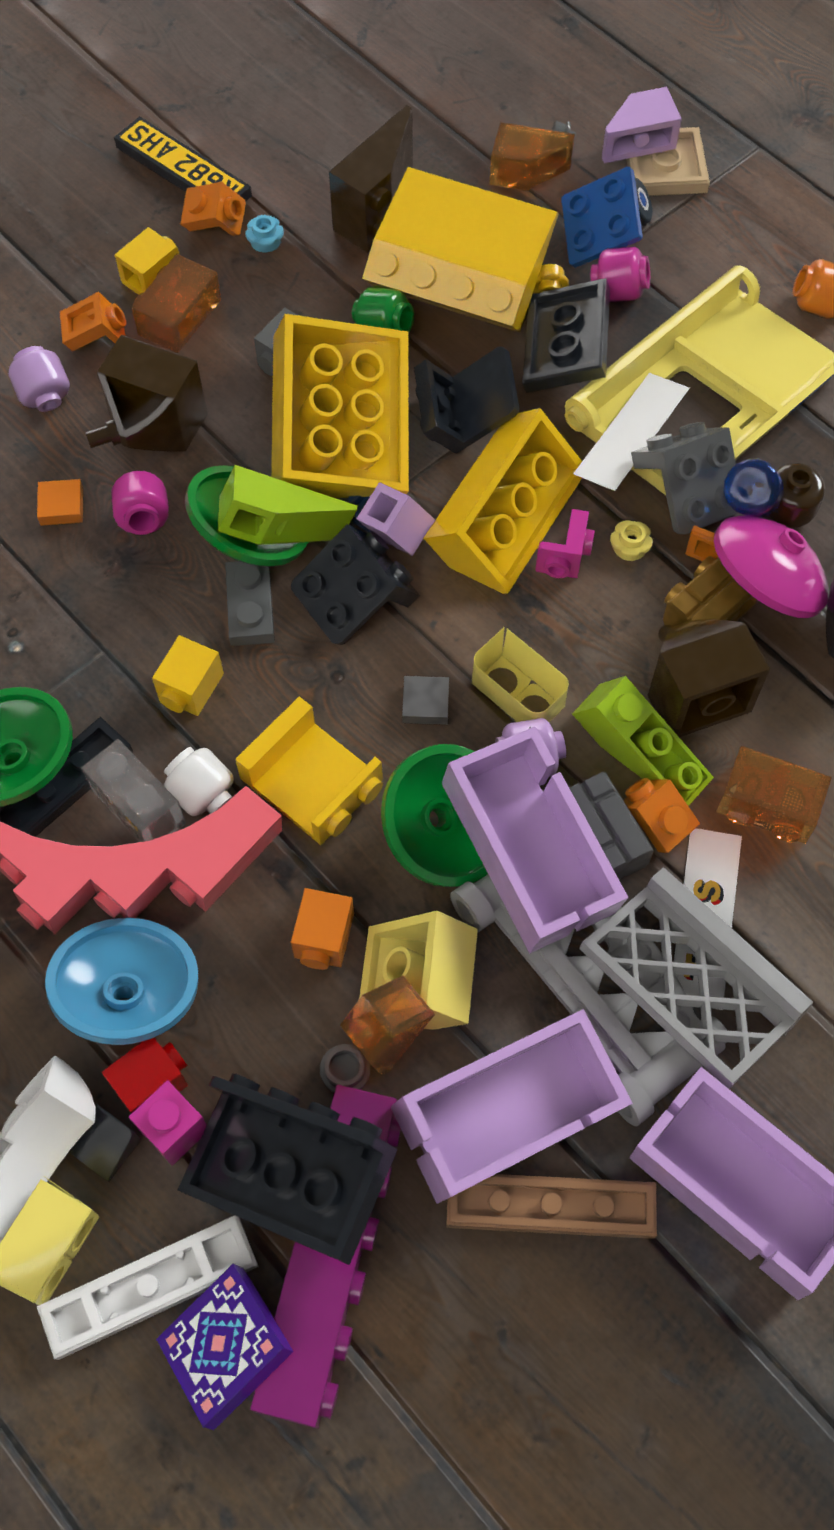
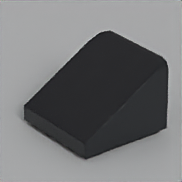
[69,1104,141,1182]

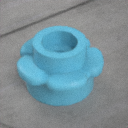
[245,215,284,252]

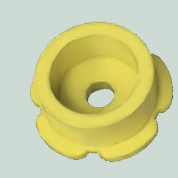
[610,520,653,561]

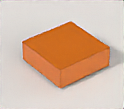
[37,479,83,526]

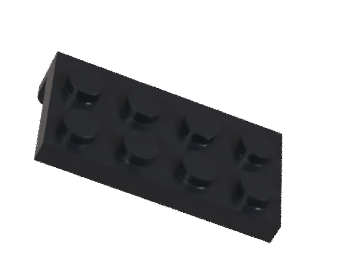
[178,1073,397,1265]

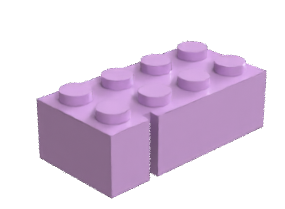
[442,726,629,954]
[391,1009,633,1204]
[630,1067,834,1300]

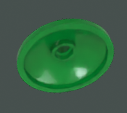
[185,465,308,566]
[0,687,73,807]
[381,744,488,887]

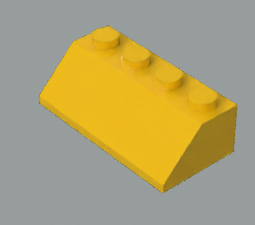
[424,408,582,594]

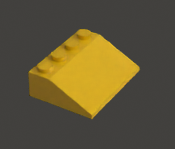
[362,167,559,332]
[271,314,409,498]

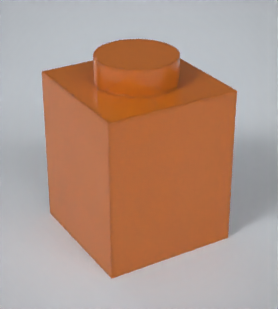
[291,888,354,970]

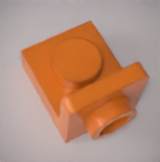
[60,292,126,352]

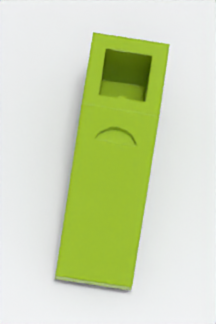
[218,465,357,545]
[572,676,714,806]

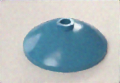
[45,918,198,1045]

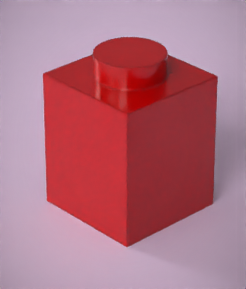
[101,1037,188,1114]

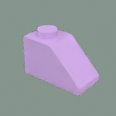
[602,87,681,163]

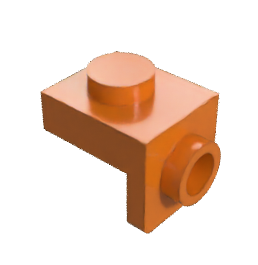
[180,181,246,236]
[623,778,700,853]

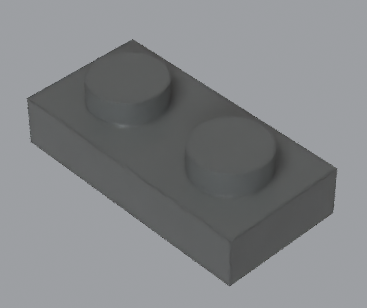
[225,561,275,646]

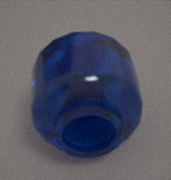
[724,459,784,518]

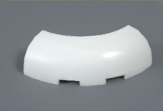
[0,1056,96,1242]

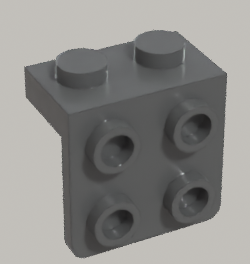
[631,422,743,534]

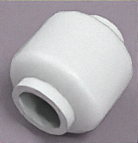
[164,747,234,816]

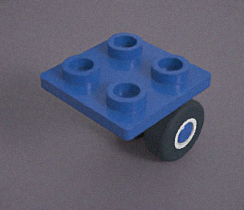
[561,166,652,268]

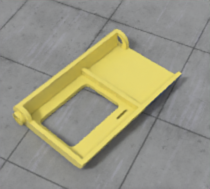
[565,266,834,495]

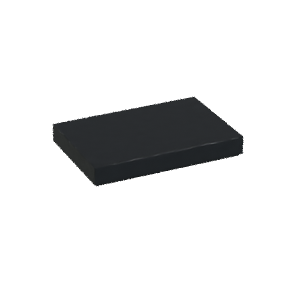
[522,278,610,393]

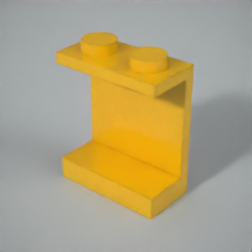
[235,696,383,845]

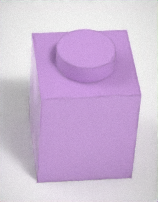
[357,482,435,556]

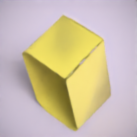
[472,627,569,722]
[0,1176,99,1305]

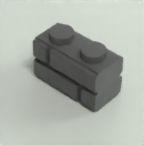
[569,772,654,880]

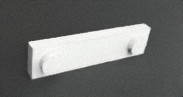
[37,1216,259,1360]

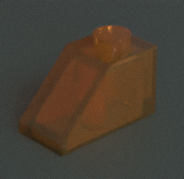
[490,122,575,191]
[340,976,435,1076]

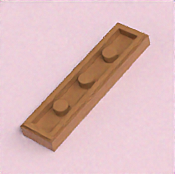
[446,1174,657,1239]

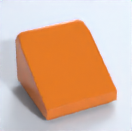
[685,525,718,561]

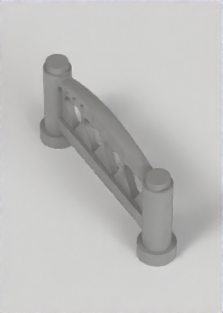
[450,874,727,1126]

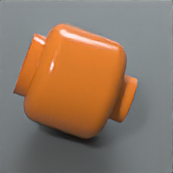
[793,259,834,319]

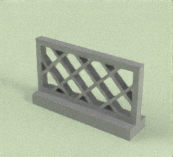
[579,867,813,1089]

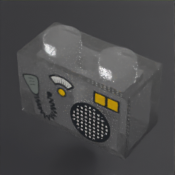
[81,739,186,842]

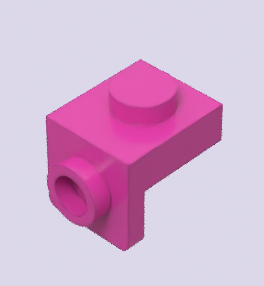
[535,509,595,579]

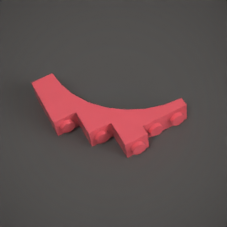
[0,786,282,934]

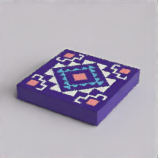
[156,1264,294,1430]

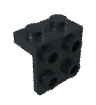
[414,346,519,454]
[291,524,420,645]

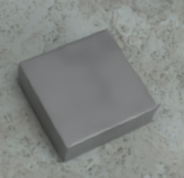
[402,676,449,725]

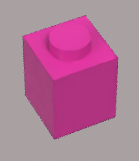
[129,1080,207,1166]

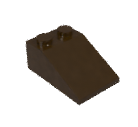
[329,105,413,253]

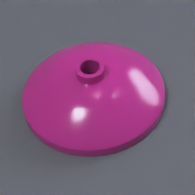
[714,515,829,618]

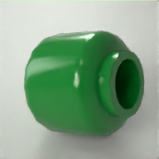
[352,286,414,333]

